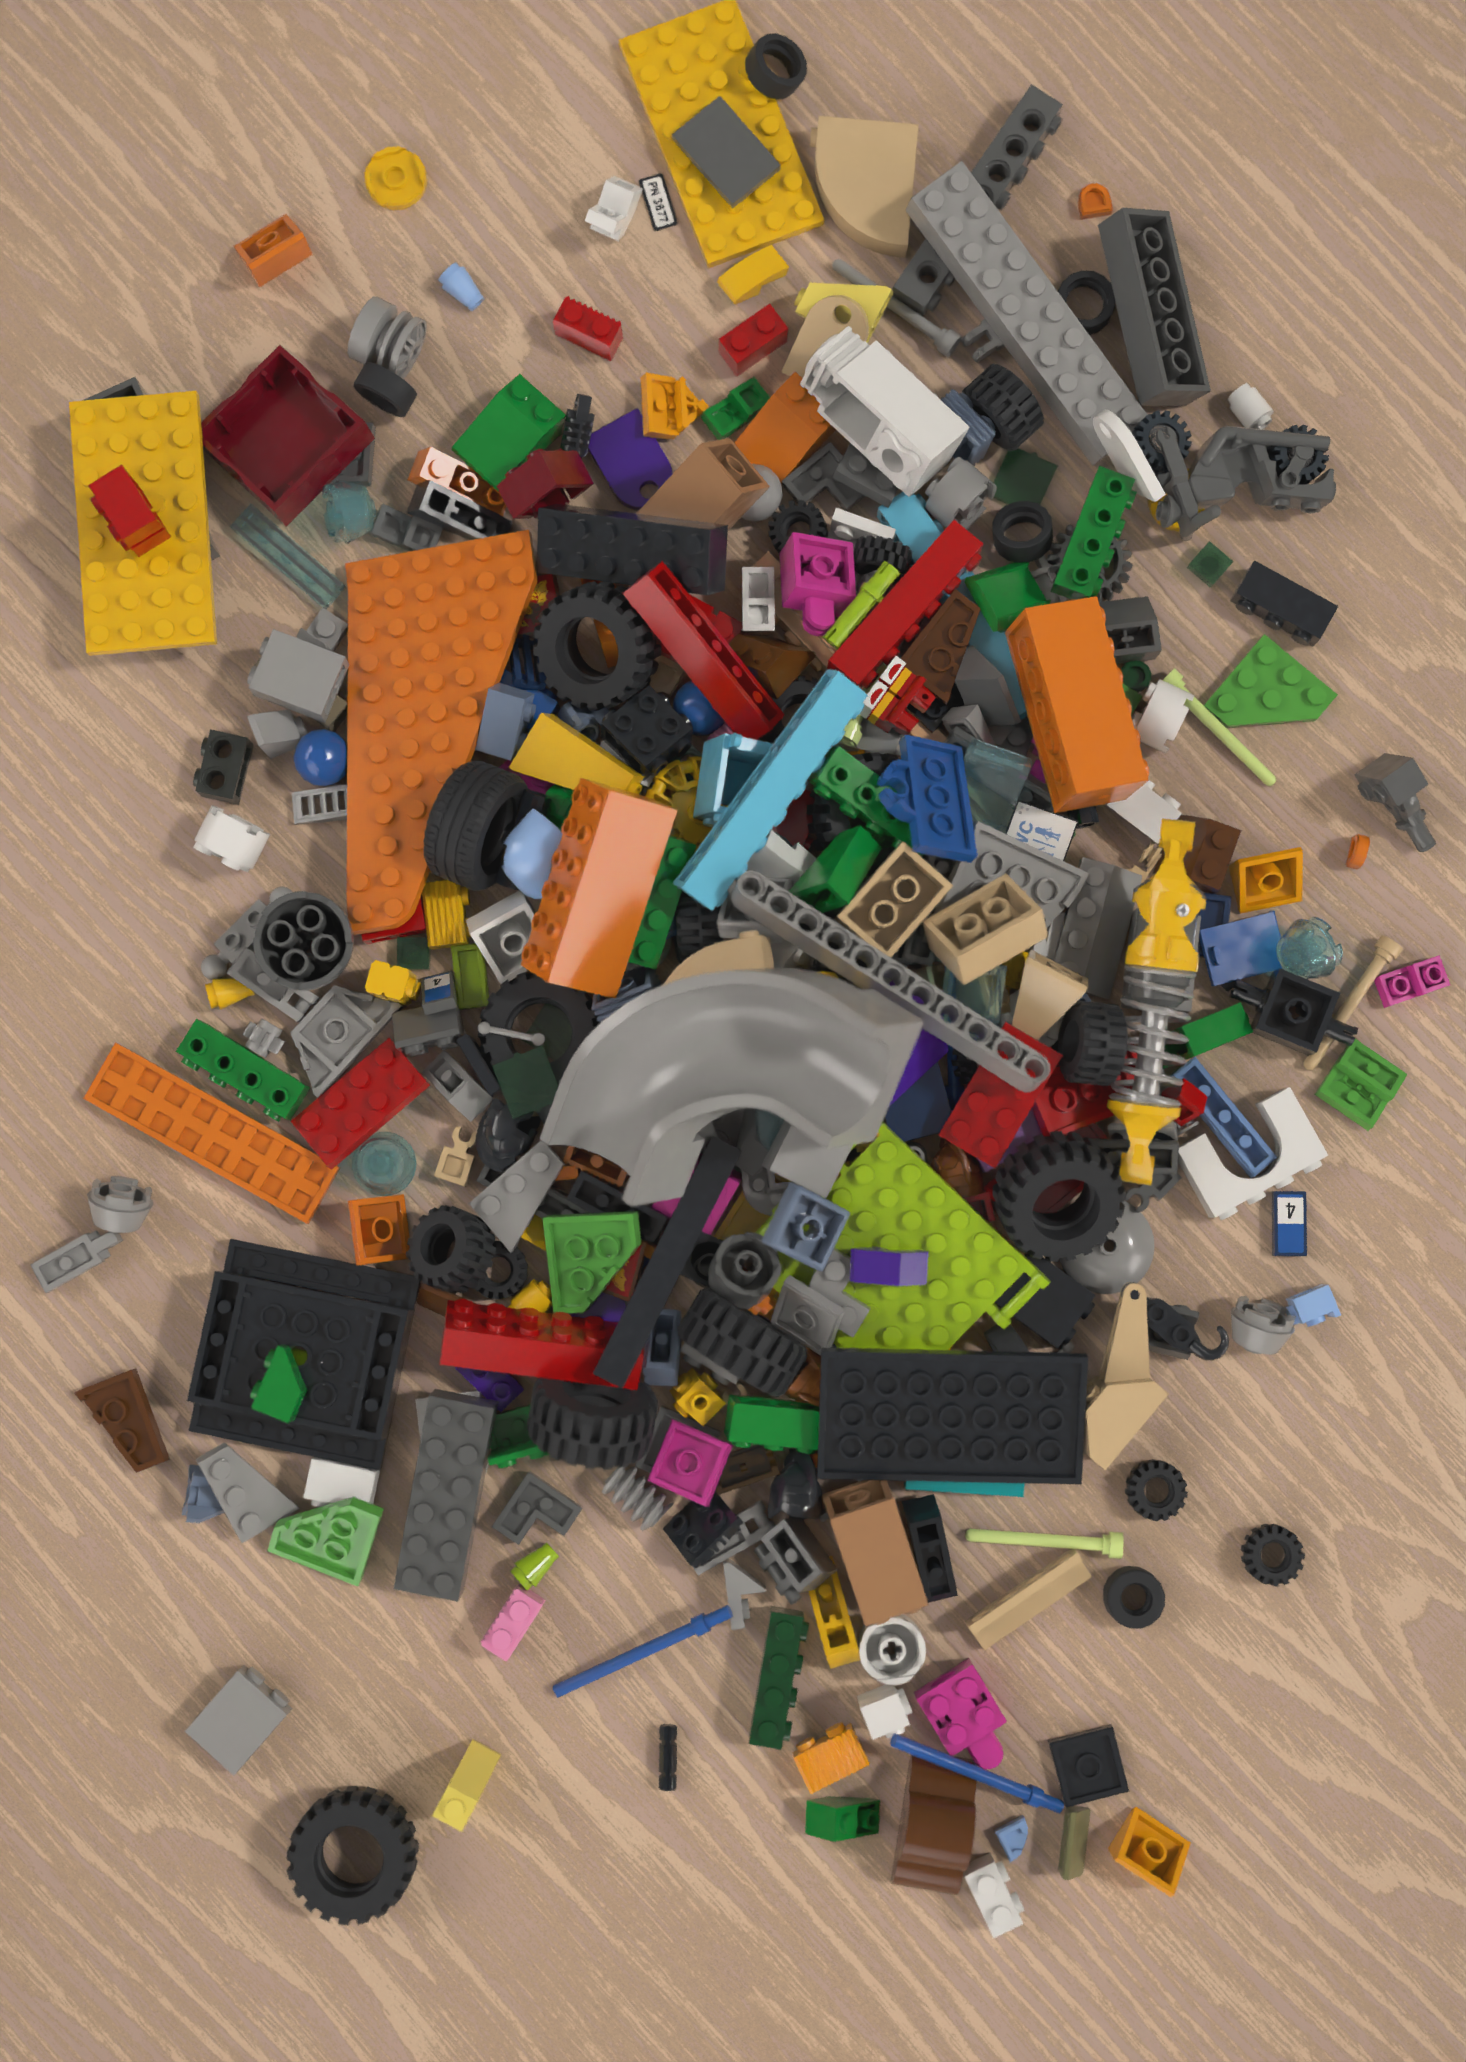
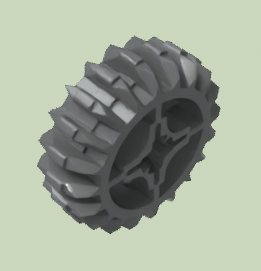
[1046,525,1133,604]

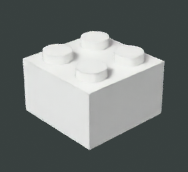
[466,890,536,984]

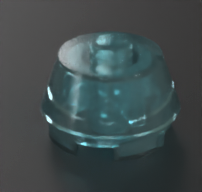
[322,480,376,544]
[1276,917,1343,979]
[352,1132,416,1196]

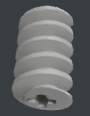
[602,1467,674,1531]

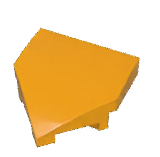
[640,372,709,439]

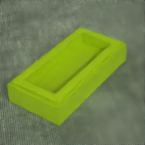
[451,943,490,1010]

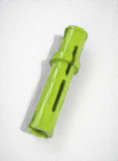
[823,561,900,650]

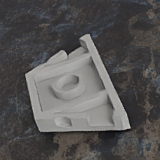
[290,985,403,1098]

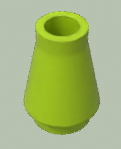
[510,1542,559,1591]

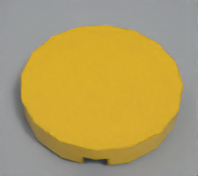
[364,146,427,210]

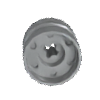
[347,296,427,379]

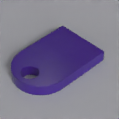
[588,408,673,511]

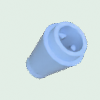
[438,262,485,311]

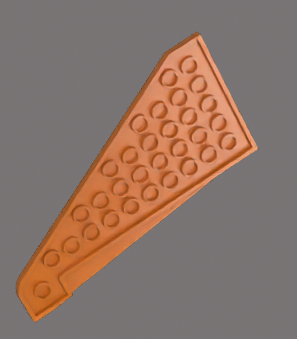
[345,530,537,935]

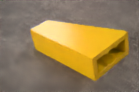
[509,712,644,794]

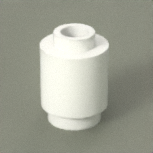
[1227,383,1273,430]

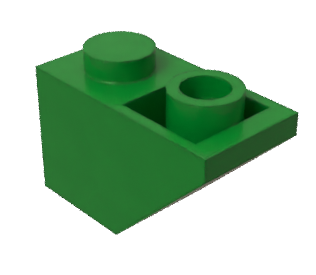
[250,1344,307,1423]
[805,1796,880,1842]

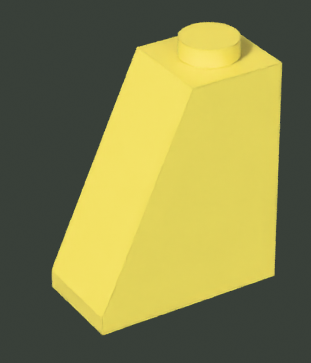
[794,283,894,343]
[432,1739,501,1832]

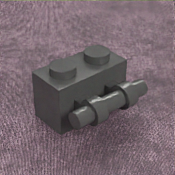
[754,1517,838,1605]

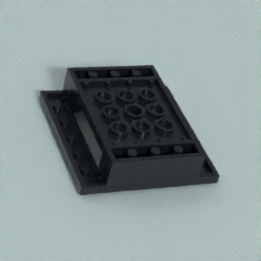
[187,1239,421,1470]

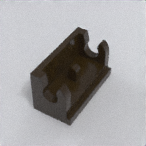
[716,1444,780,1495]

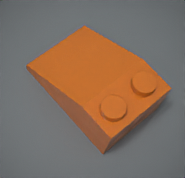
[734,372,836,485]

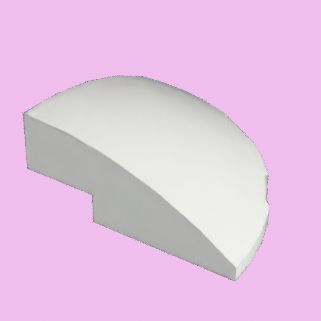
[746,830,816,885]

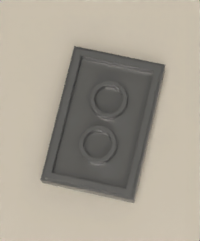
[672,96,781,209]

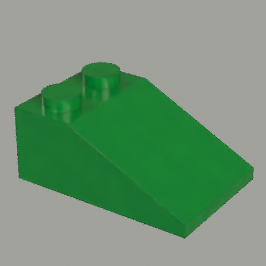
[451,374,566,491]

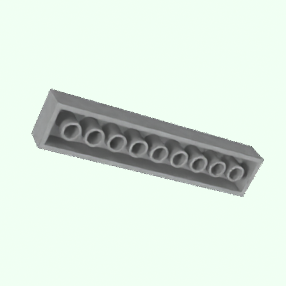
[906,161,1147,466]

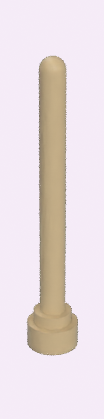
[1304,935,1403,1071]

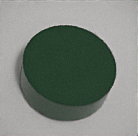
[1121,660,1151,693]

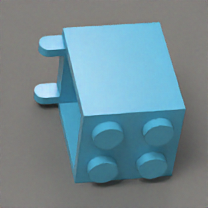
[693,733,773,827]

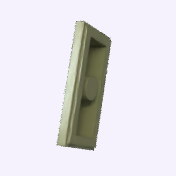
[1058,1806,1091,1880]

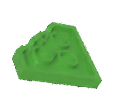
[1204,634,1338,728]
[542,1211,641,1313]
[267,1497,384,1587]

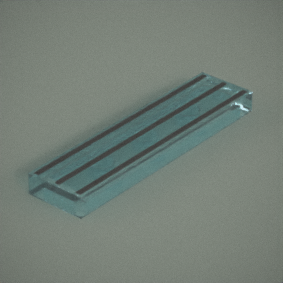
[230,504,346,609]

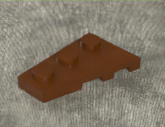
[901,589,981,705]
[74,1368,170,1473]

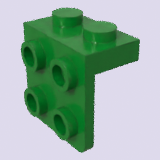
[487,1404,549,1469]

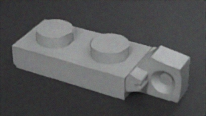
[31,1230,123,1293]

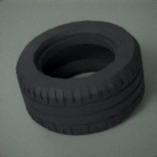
[423,760,528,891]

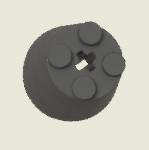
[253,891,354,991]

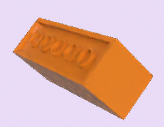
[1005,596,1149,813]
[521,777,677,999]

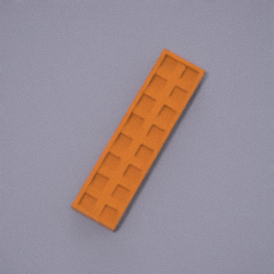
[83,1042,341,1224]

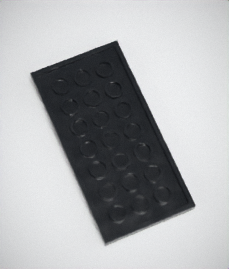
[817,1347,1088,1485]

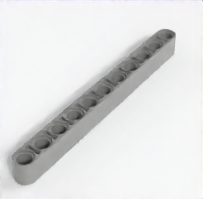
[731,871,1050,1092]

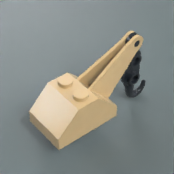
[1084,1282,1229,1470]

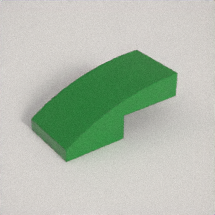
[701,377,770,440]

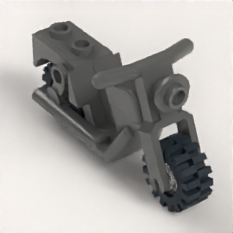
[1132,410,1336,541]

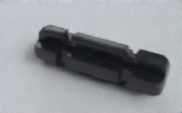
[659,1724,677,1791]

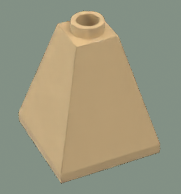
[1012,949,1088,1040]

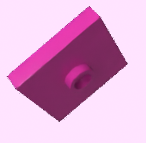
[647,1419,733,1506]

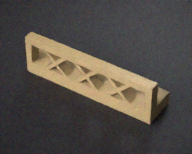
[965,1549,1092,1651]

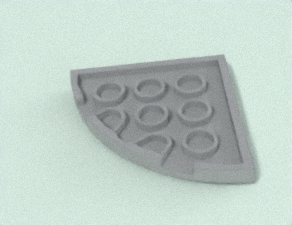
[922,821,1089,943]

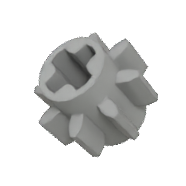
[242,1018,285,1058]

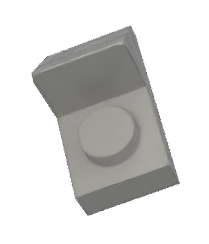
[296,607,348,652]
[723,1559,767,1630]

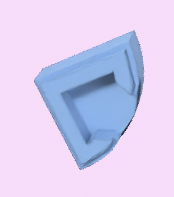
[994,1815,1028,1863]

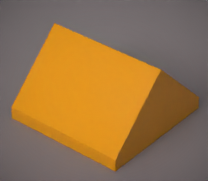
[1229,847,1303,914]
[1108,1806,1191,1897]

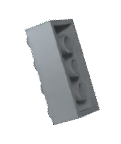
[1054,857,1142,1000]

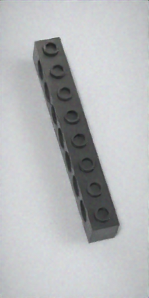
[892,84,1063,317]

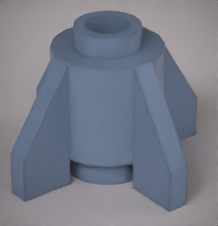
[557,701,610,744]
[182,1465,225,1523]

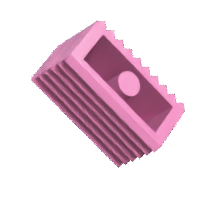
[481,1584,545,1662]

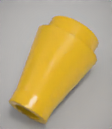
[205,978,255,1010]

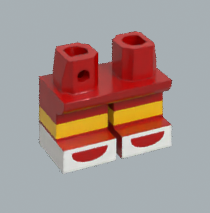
[859,656,936,735]

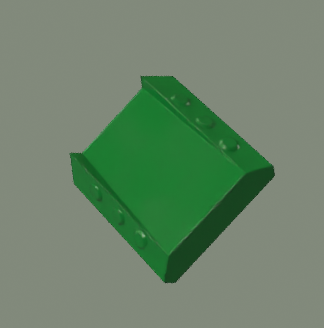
[964,562,1051,633]

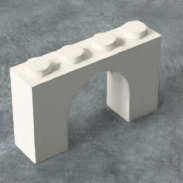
[1178,1087,1328,1220]

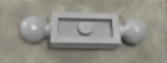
[201,887,292,980]

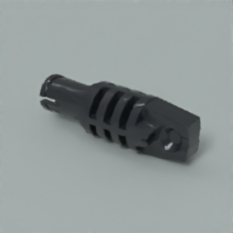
[560,393,595,459]

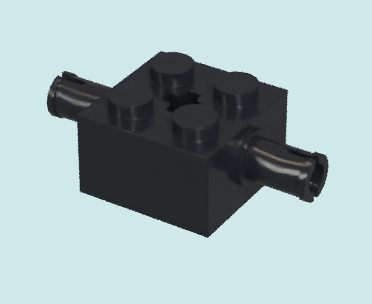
[1229,968,1358,1056]

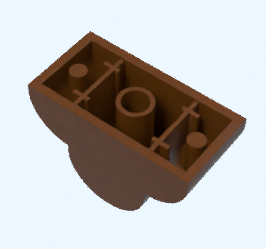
[891,1754,977,1895]

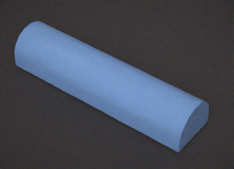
[1170,1057,1277,1178]

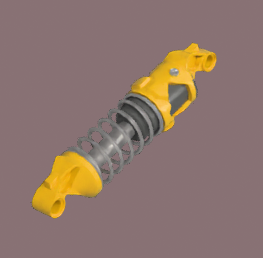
[1107,818,1207,1185]

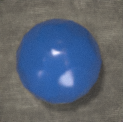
[672,680,725,736]
[293,729,347,786]

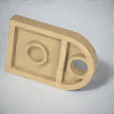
[781,295,869,378]

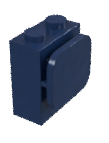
[883,1062,951,1142]

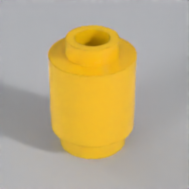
[507,1279,552,1313]

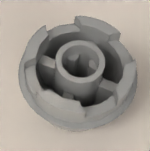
[87,1176,153,1233]
[1231,1296,1295,1354]

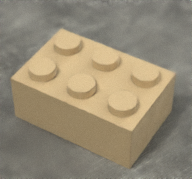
[834,841,953,958]
[922,874,1048,985]

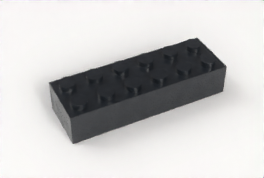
[537,504,728,596]

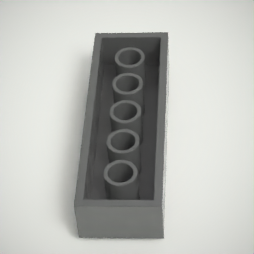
[1098,208,1211,406]
[393,1389,499,1602]

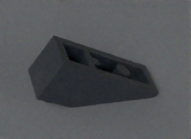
[406,480,513,540]
[902,1494,958,1603]

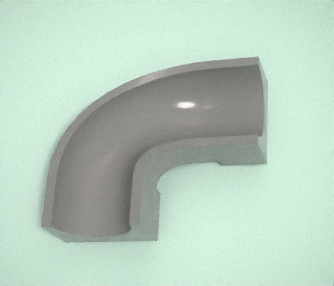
[539,968,924,1206]

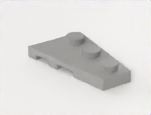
[469,1140,565,1253]
[195,1442,300,1543]

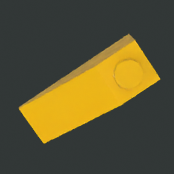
[808,1556,861,1669]

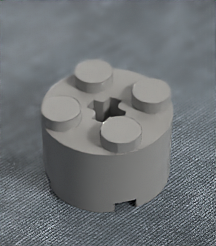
[925,457,997,529]

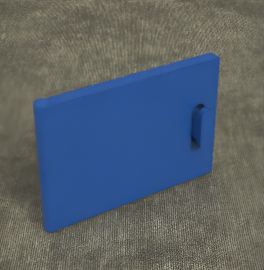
[1199,910,1289,987]

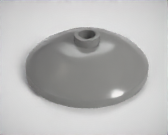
[1059,1201,1154,1294]

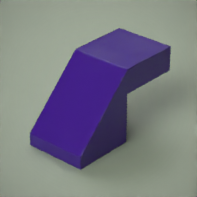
[850,1247,928,1286]

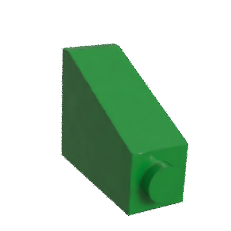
[788,825,882,913]
[1162,1002,1253,1069]

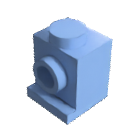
[1286,1284,1341,1327]

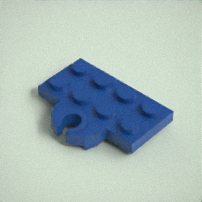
[877,734,978,863]

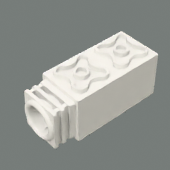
[800,326,970,497]

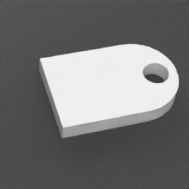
[1093,409,1166,502]

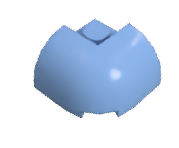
[501,808,563,899]

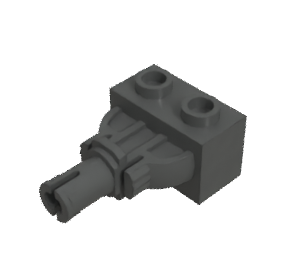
[1355,753,1436,852]

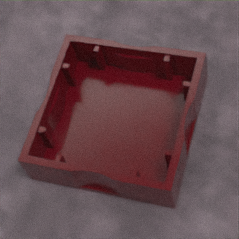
[201,345,375,527]

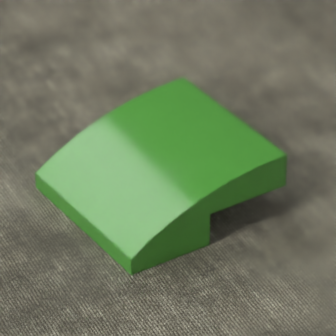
[1314,1039,1407,1131]

